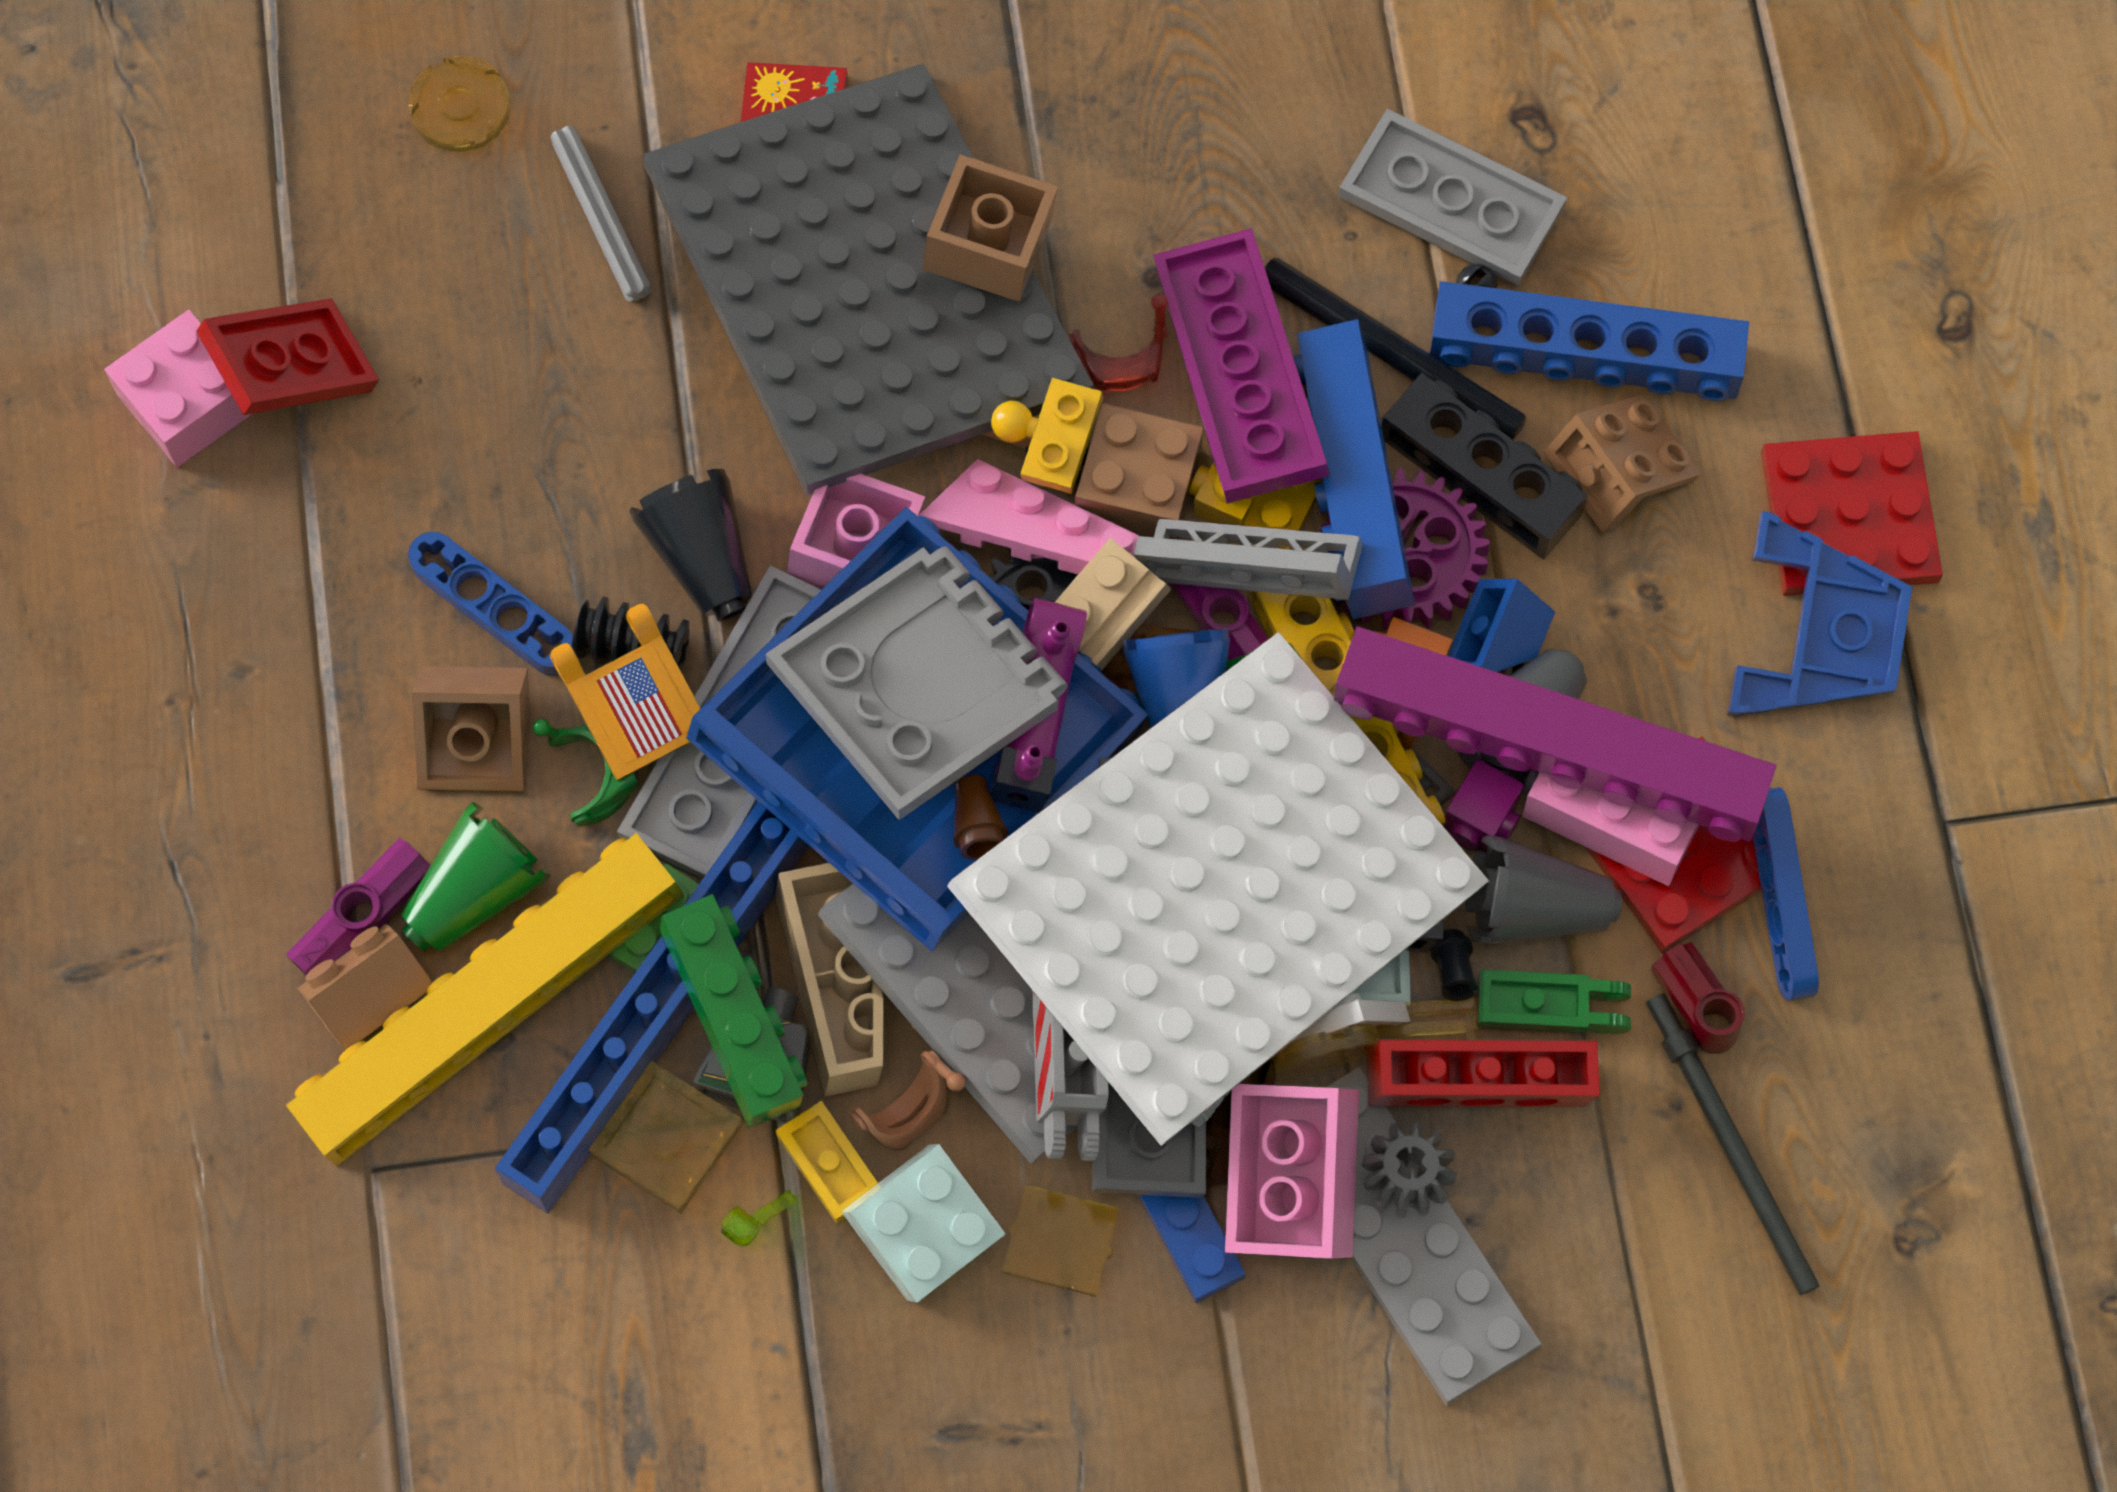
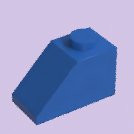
[1447,579,1555,672]

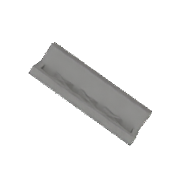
[1133,518,1363,600]

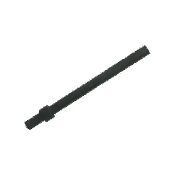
[1646,993,1820,1296]

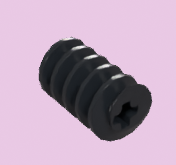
[572,596,690,671]

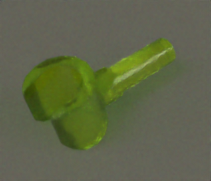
[721,1190,797,1246]

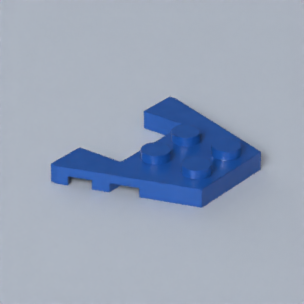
[1727,511,1912,716]

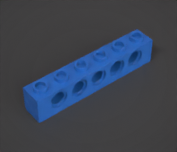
[1430,281,1749,401]

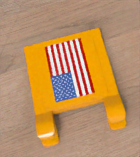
[550,604,701,781]

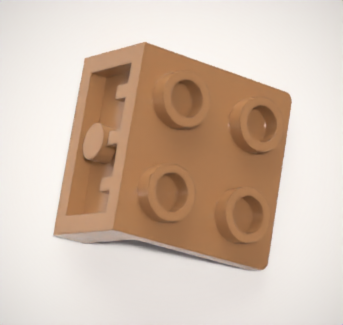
[1543,395,1700,533]

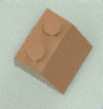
[412,666,530,791]

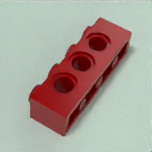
[1366,1040,1600,1107]

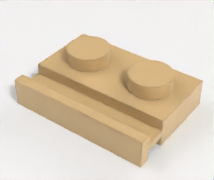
[1055,538,1171,671]

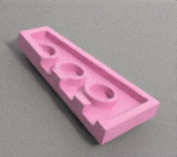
[919,459,1139,574]

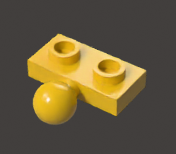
[991,378,1103,494]

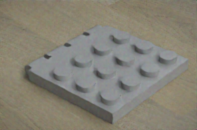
[766,546,1068,820]

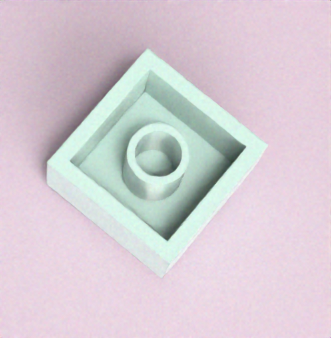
[841,1144,1005,1303]

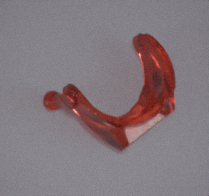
[1068,293,1168,394]

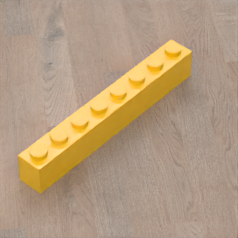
[286,833,684,1166]

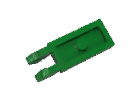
[1477,969,1631,1034]

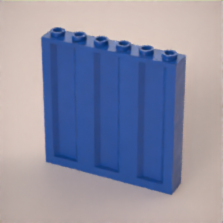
[686,507,1149,952]

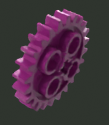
[1320,468,1490,630]

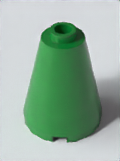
[401,801,550,952]

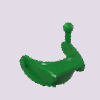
[532,718,639,826]

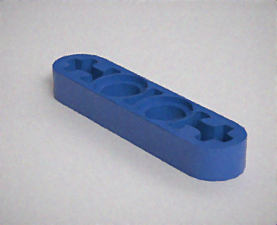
[408,532,573,676]
[1752,787,1819,1001]

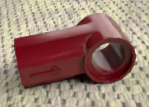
[1651,942,1745,1054]

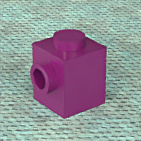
[1443,758,1525,852]

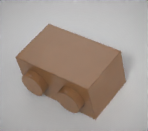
[297,924,433,1050]

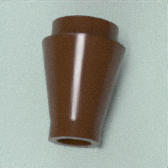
[953,774,1008,861]

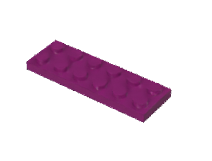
[1153,228,1329,504]

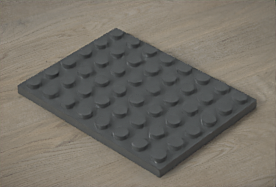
[643,63,1094,496]

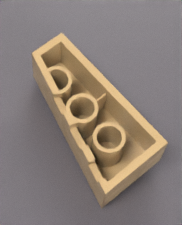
[775,863,883,1097]

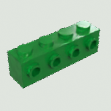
[660,894,808,1129]

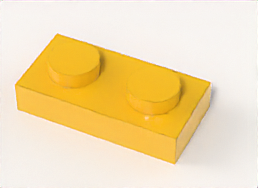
[775,1100,878,1225]

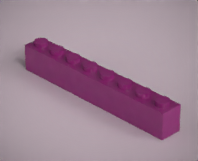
[1334,626,1777,842]

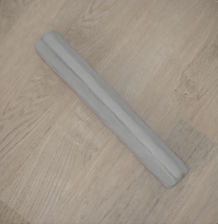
[551,126,651,302]

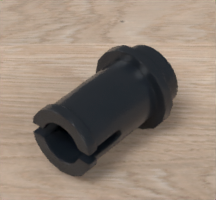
[1430,929,1477,1001]

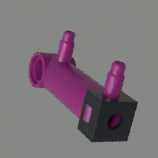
[989,597,1087,813]

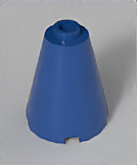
[1122,628,1230,729]

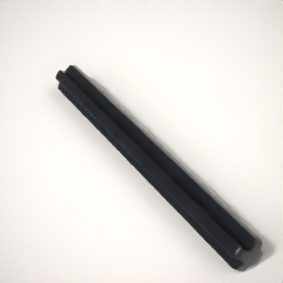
[1264,257,1526,440]

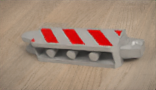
[1032,990,1109,1161]

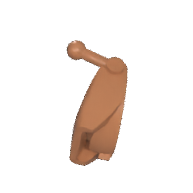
[850,1050,966,1150]

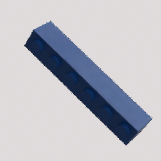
[1293,319,1415,619]

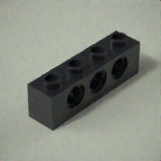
[1382,373,1587,560]

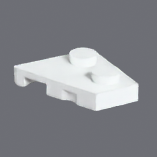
[1275,993,1411,1055]

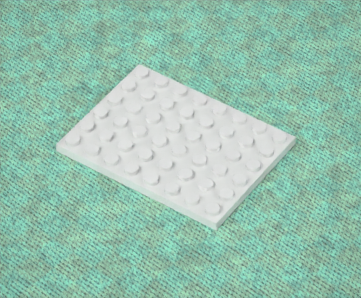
[947,632,1489,1146]

